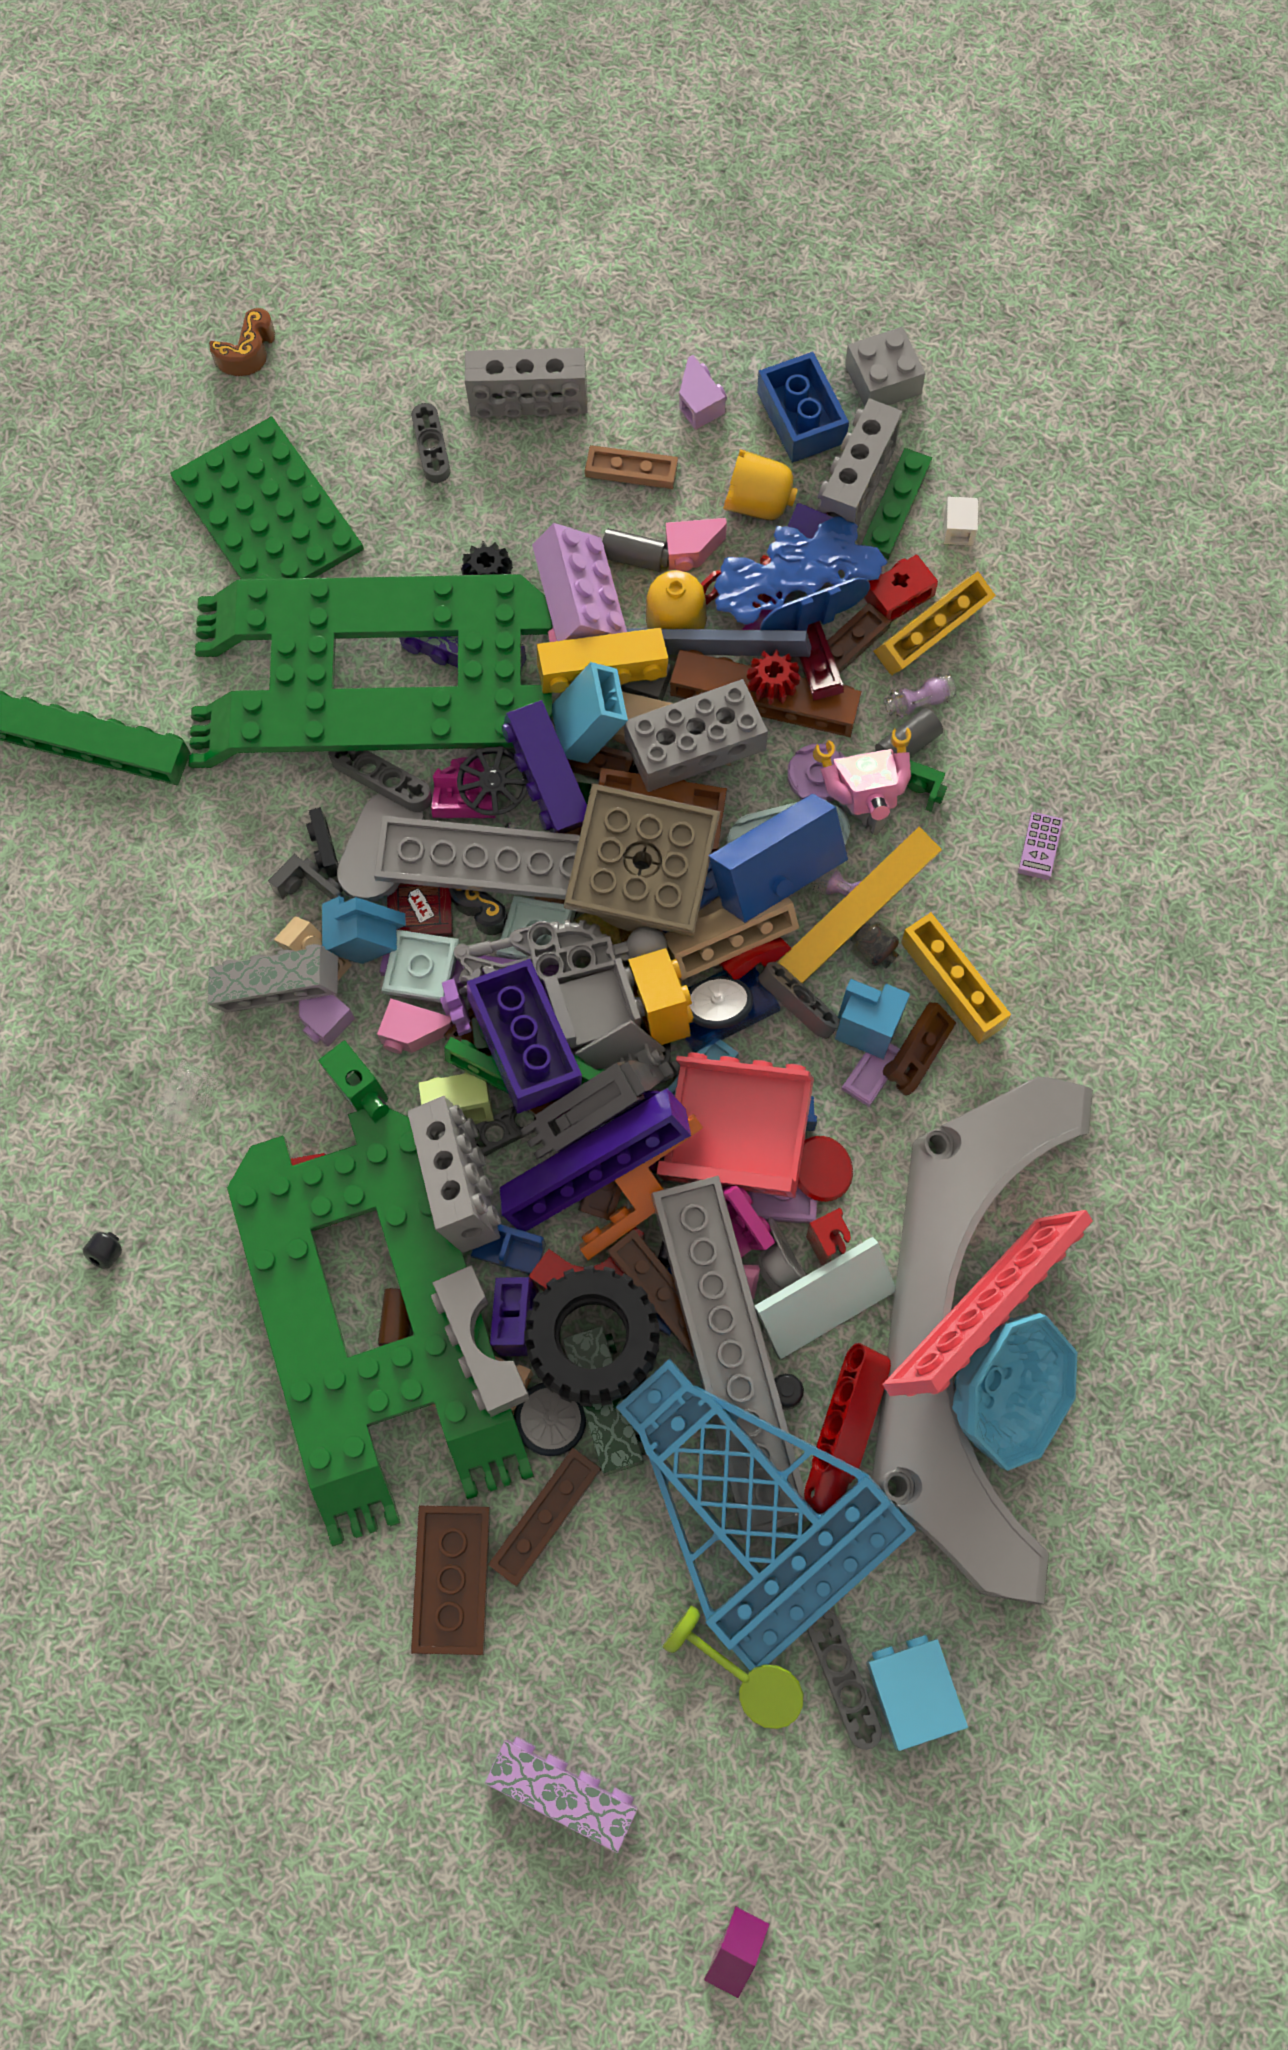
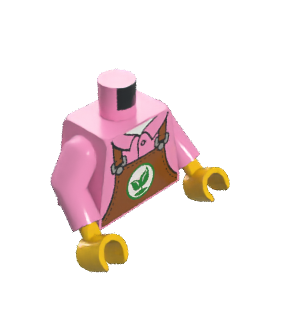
[813,728,911,820]

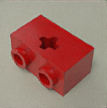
[864,554,938,622]

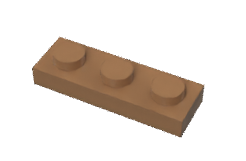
[585,445,678,489]

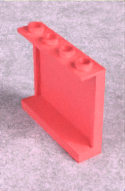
[656,1052,814,1198]

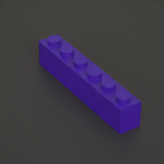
[500,1088,691,1232]

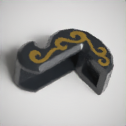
[449,888,507,935]

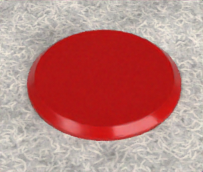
[797,1136,853,1202]

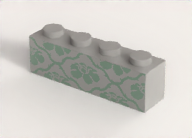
[207,944,338,1013]

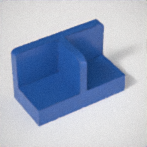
[471,1224,546,1275]

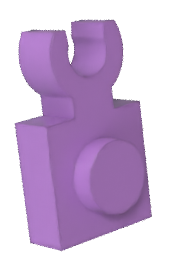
[440,978,472,1036]

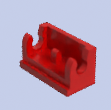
[806,1207,851,1266]

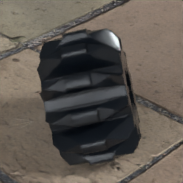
[461,541,513,575]

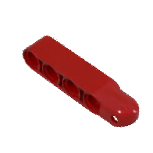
[804,1343,891,1514]

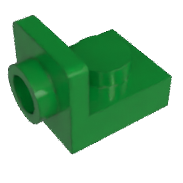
[907,760,948,812]

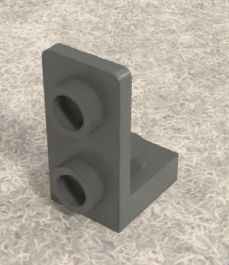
[268,853,345,902]

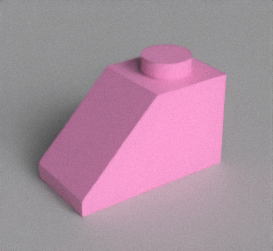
[666,518,727,572]
[377,998,455,1054]

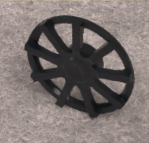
[457,746,529,816]

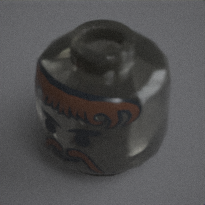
[850,922,899,970]

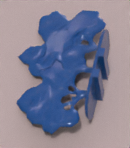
[714,516,887,631]

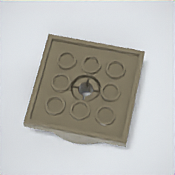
[564,783,721,937]

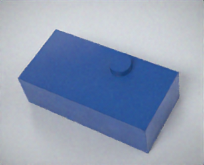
[708,794,848,923]

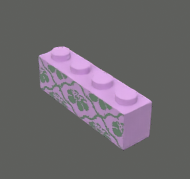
[485,1737,638,1853]

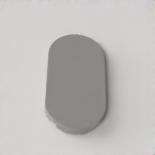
[337,793,425,903]

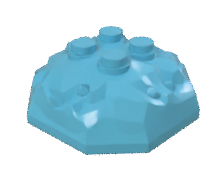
[952,1313,1078,1471]

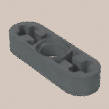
[411,403,451,483]
[758,962,840,1039]

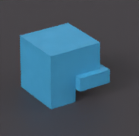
[322,896,406,964]
[835,979,910,1060]

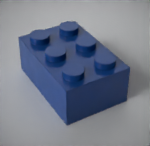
[757,352,849,463]

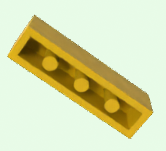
[873,571,996,676]
[537,628,668,694]
[901,912,1011,1044]

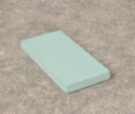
[754,1237,896,1360]

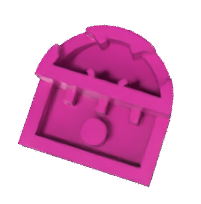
[431,757,498,818]
[722,1186,775,1258]

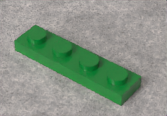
[861,448,933,560]

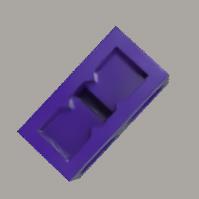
[490,1277,539,1356]

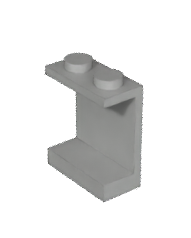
[544,957,645,1049]

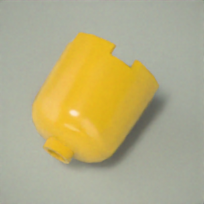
[723,449,798,521]
[646,570,707,629]

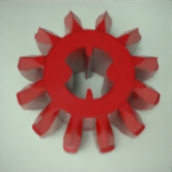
[747,649,800,705]

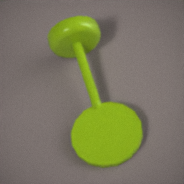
[662,1605,804,1729]

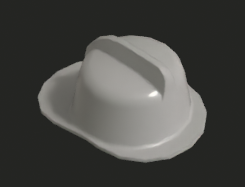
[759,1217,808,1293]

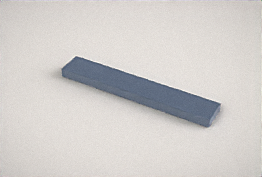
[626,628,811,657]

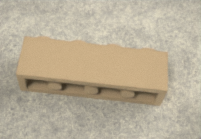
[664,897,799,980]

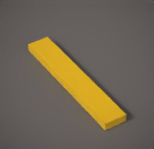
[777,826,942,984]

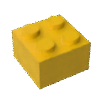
[628,948,693,1045]

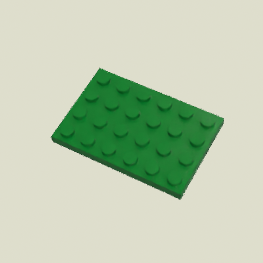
[170,416,364,580]

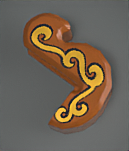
[209,308,275,376]

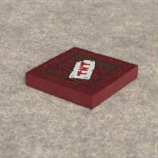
[387,883,453,937]

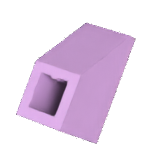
[679,355,727,430]

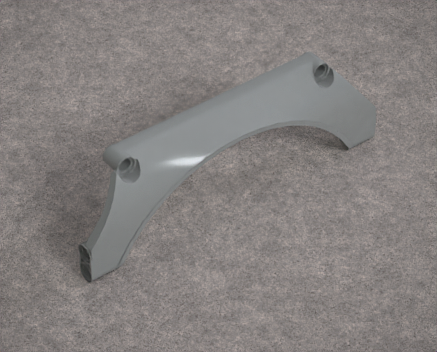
[872,1076,1093,1605]

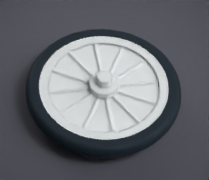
[689,976,753,1029]

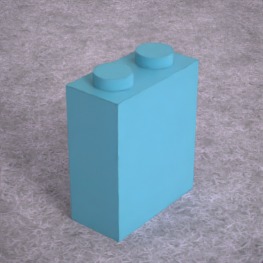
[552,662,628,763]
[866,1635,968,1751]

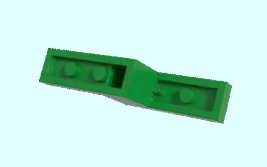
[444,1037,604,1094]

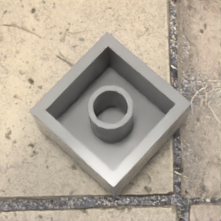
[845,326,926,406]

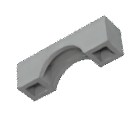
[431,1265,530,1417]

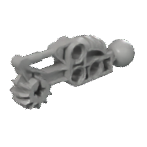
[454,920,668,1008]

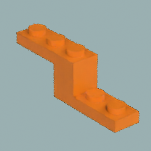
[579,1114,703,1260]

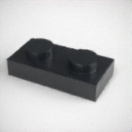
[306,807,338,878]

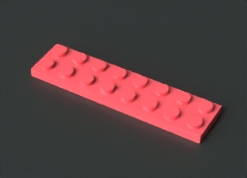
[882,1210,1093,1397]

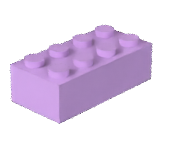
[532,523,627,641]

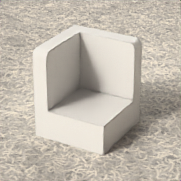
[944,497,978,545]

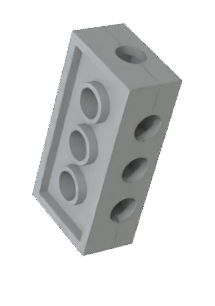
[465,348,588,418]
[817,398,903,526]
[624,679,768,792]
[408,1096,501,1253]

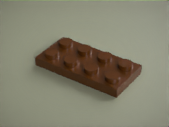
[411,1505,491,1655]

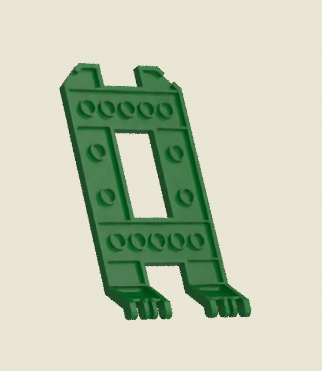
[188,574,553,768]
[227,1108,534,1547]

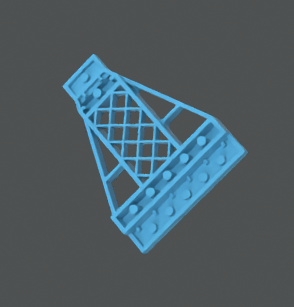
[616,1359,916,1671]

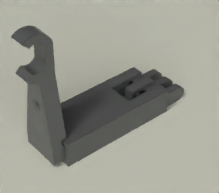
[520,1060,680,1160]

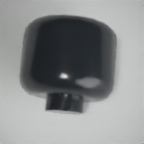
[83,1232,122,1269]
[774,1373,804,1410]

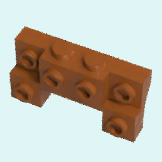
[598,768,727,854]

